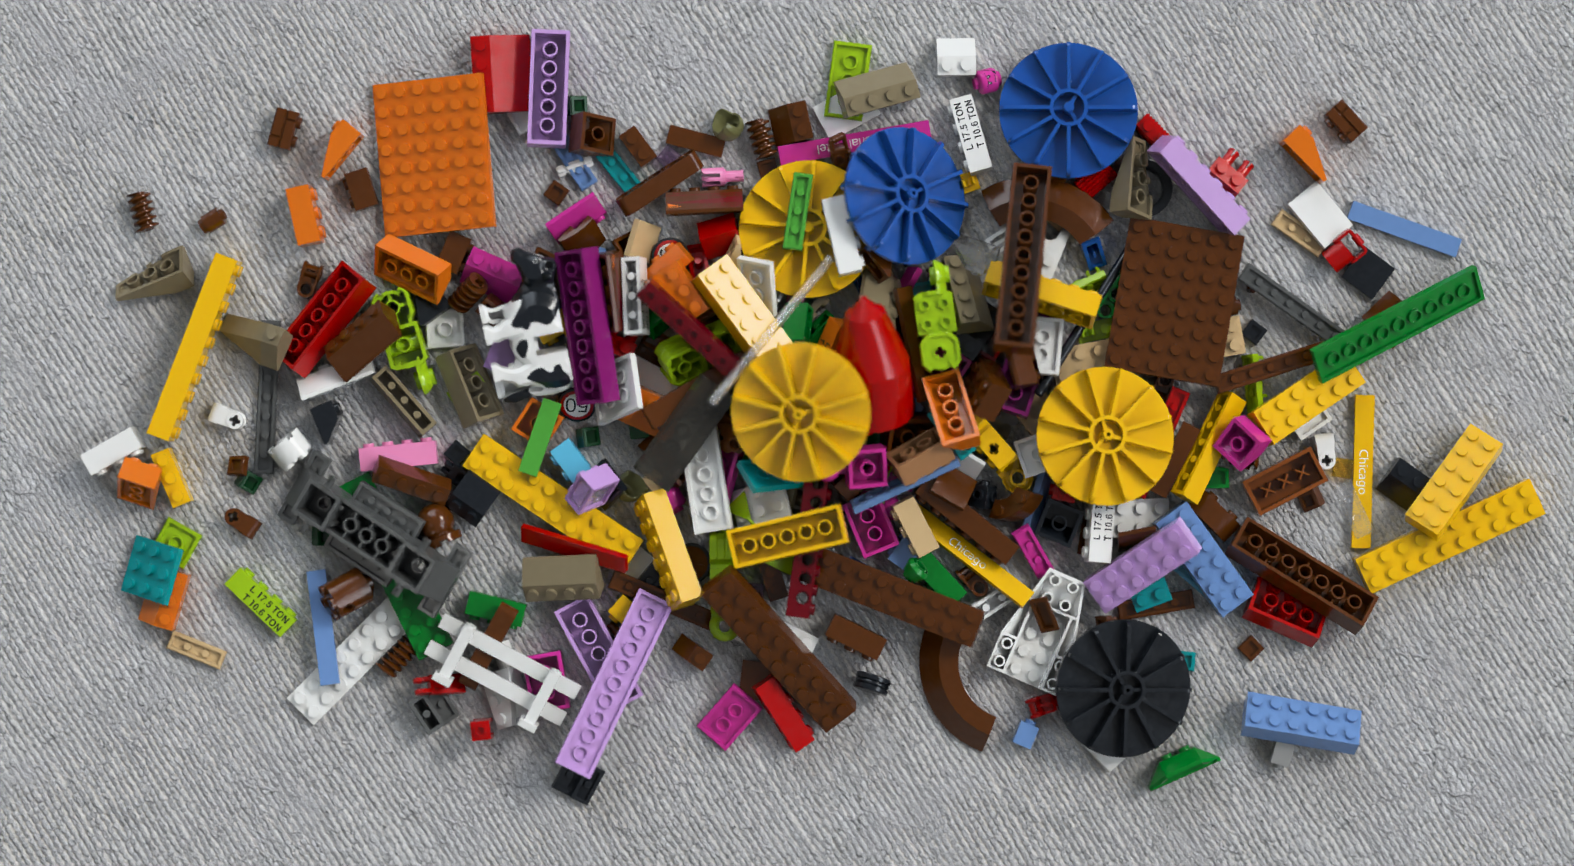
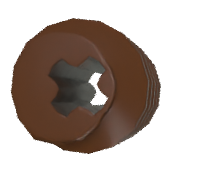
[745,118,778,161]
[126,191,159,233]
[448,272,488,313]
[376,635,416,678]

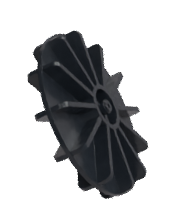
[1054,619,1192,758]

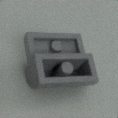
[407,694,460,736]

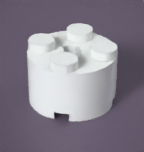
[267,427,313,472]

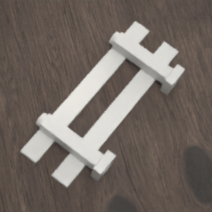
[424,613,581,734]

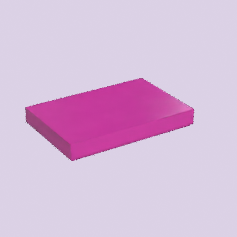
[697,683,763,751]

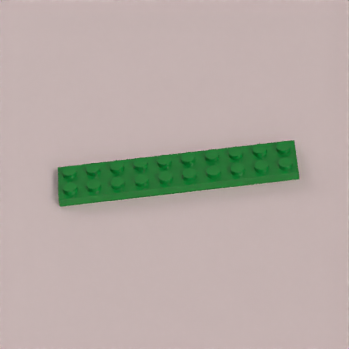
[1310,264,1485,384]
[339,472,454,660]

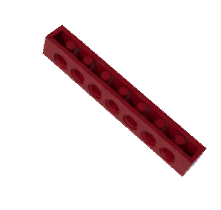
[636,277,748,386]
[785,481,833,619]

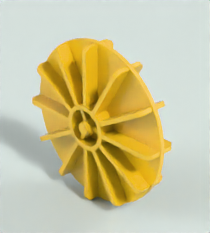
[739,160,866,298]
[731,342,871,482]
[1036,367,1174,506]

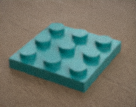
[121,535,184,606]

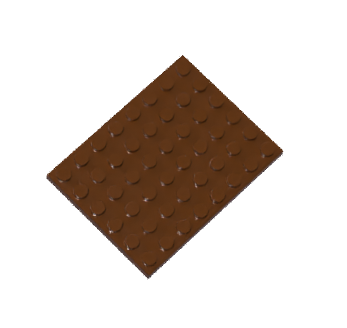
[1104,218,1245,388]

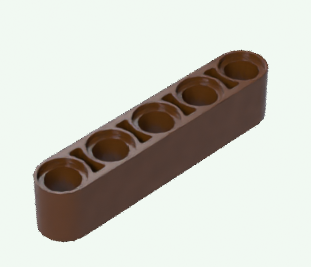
[615,149,704,217]
[458,601,519,691]

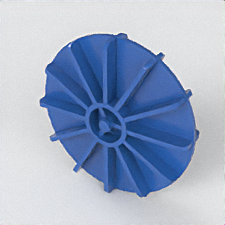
[999,42,1138,180]
[840,127,969,265]

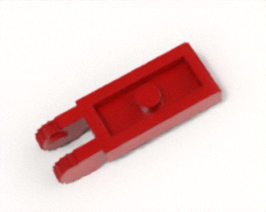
[413,673,466,696]

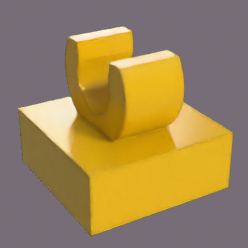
[960,172,980,194]

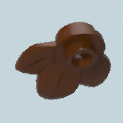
[719,419,744,454]

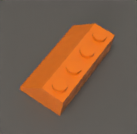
[374,234,452,305]
[921,368,981,450]

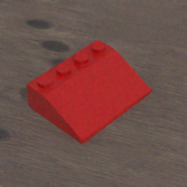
[470,35,531,115]
[1241,576,1326,648]

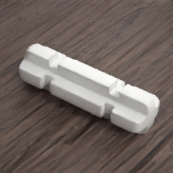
[556,156,593,177]

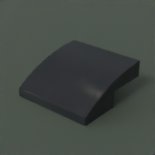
[551,766,605,805]

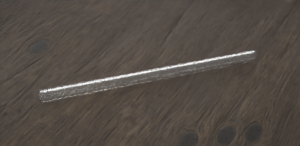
[708,255,835,406]

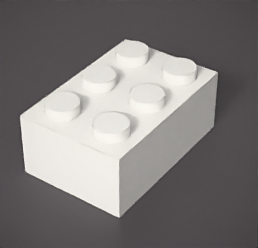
[80,427,147,477]

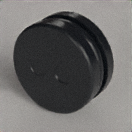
[853,671,891,696]

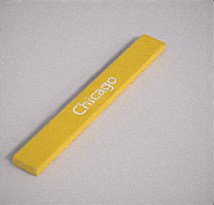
[1351,395,1375,548]
[917,503,1034,608]

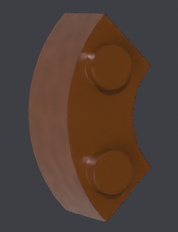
[989,487,1043,522]
[1188,491,1240,542]

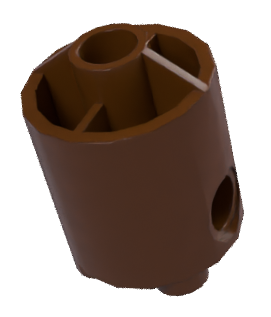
[318,567,374,621]

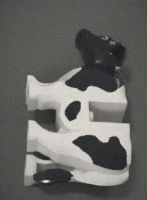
[478,247,573,403]

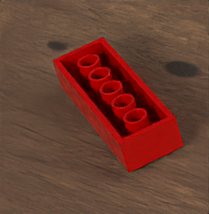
[283,261,376,378]

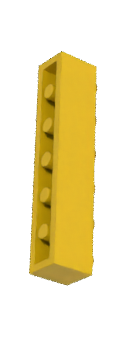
[1171,391,1247,505]

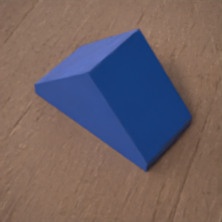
[1078,236,1107,272]

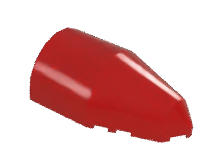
[836,296,915,433]

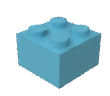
[550,438,592,483]

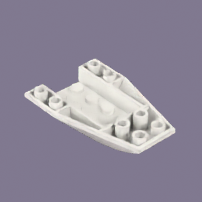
[986,568,1085,696]

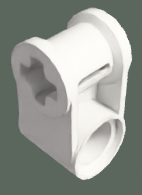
[207,402,247,429]
[1313,433,1336,470]

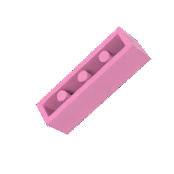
[358,437,439,472]

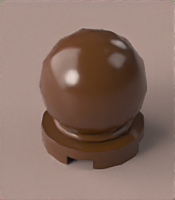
[418,503,462,549]

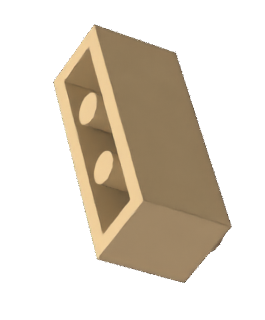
[890,495,939,558]

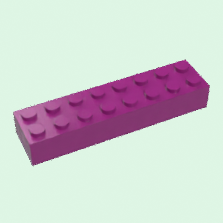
[554,246,620,406]

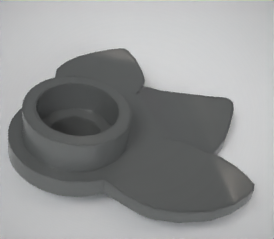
[987,411,1019,440]

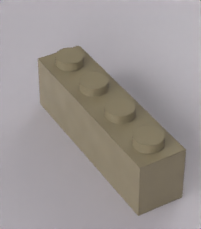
[370,365,437,438]

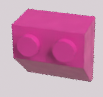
[1213,415,1272,471]

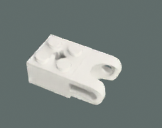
[1041,228,1070,279]

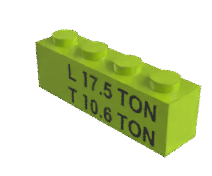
[225,567,298,637]

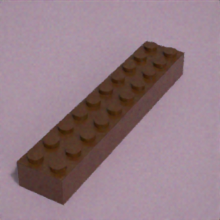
[993,162,1052,356]
[800,549,986,648]
[701,564,856,733]

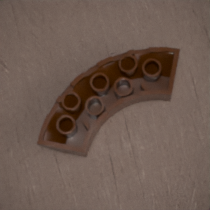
[981,179,1114,244]
[919,629,996,752]

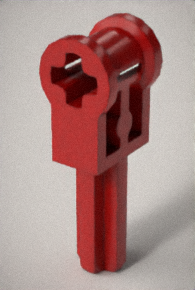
[1025,693,1058,719]

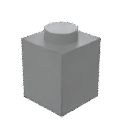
[1269,741,1295,769]

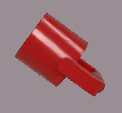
[1322,229,1367,273]

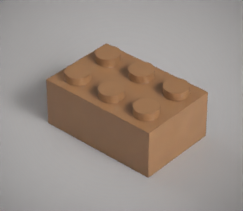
[886,427,956,487]

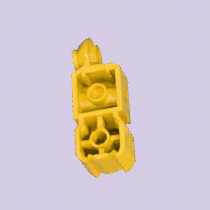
[973,414,1033,493]

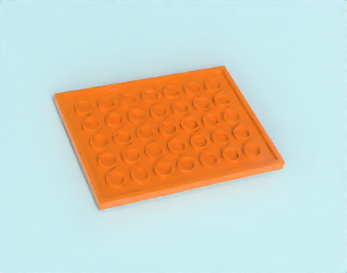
[372,73,497,237]

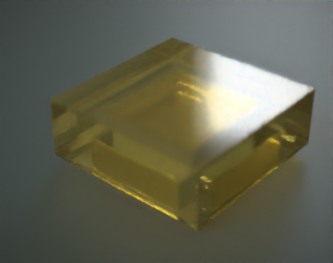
[1331,458,1354,479]

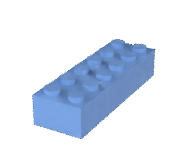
[1152,501,1254,617]
[1241,691,1362,755]

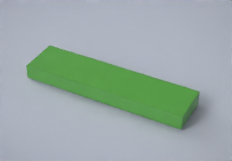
[783,172,813,251]
[518,398,562,477]

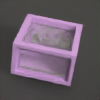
[564,463,620,515]

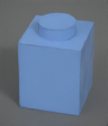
[1011,718,1039,749]

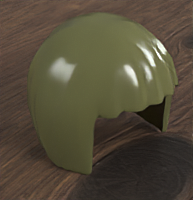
[712,109,744,141]
[619,470,648,502]

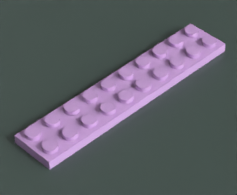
[555,588,672,779]

